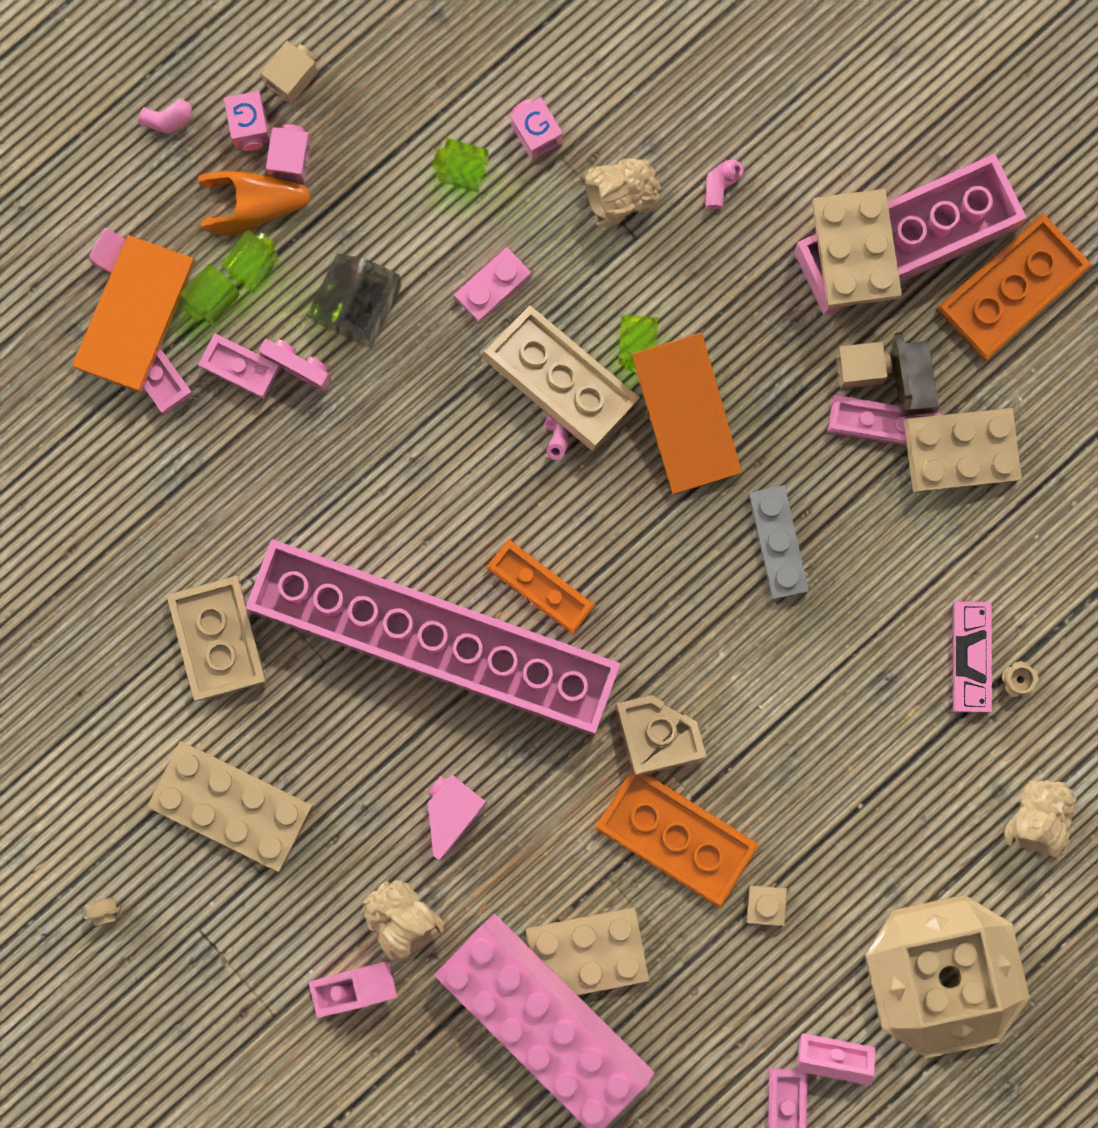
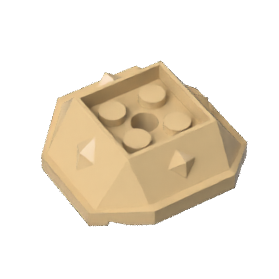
[865,895,1030,1058]

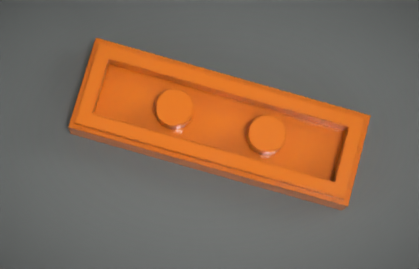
[486,539,595,635]

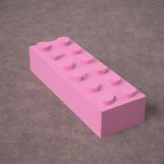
[794,154,1027,317]
[434,913,655,1128]

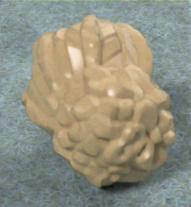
[585,158,661,228]
[1004,780,1077,858]
[362,880,444,961]

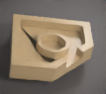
[615,695,707,777]

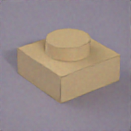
[746,886,787,926]

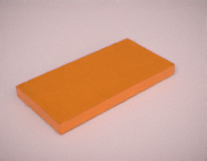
[936,213,1092,362]
[72,235,196,393]
[631,332,742,494]
[594,769,759,908]

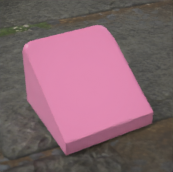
[88,228,126,274]

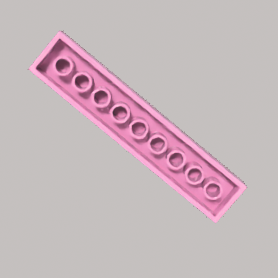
[246,539,620,736]

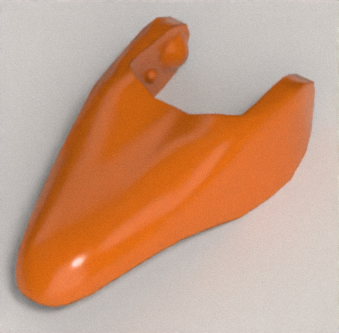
[198,171,310,236]

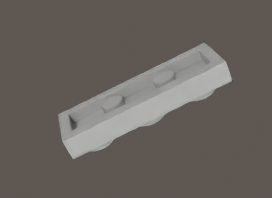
[748,485,809,600]

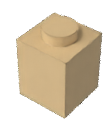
[260,40,318,105]
[836,342,892,389]

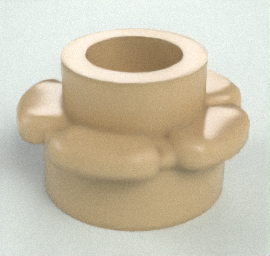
[1002,661,1039,697]
[84,897,120,926]

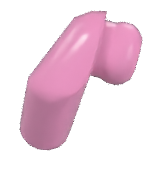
[138,100,192,134]
[705,160,744,209]
[543,414,569,460]

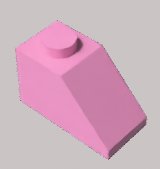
[428,774,487,861]
[308,961,397,1018]

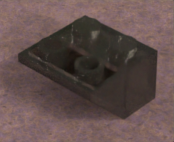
[306,253,402,348]

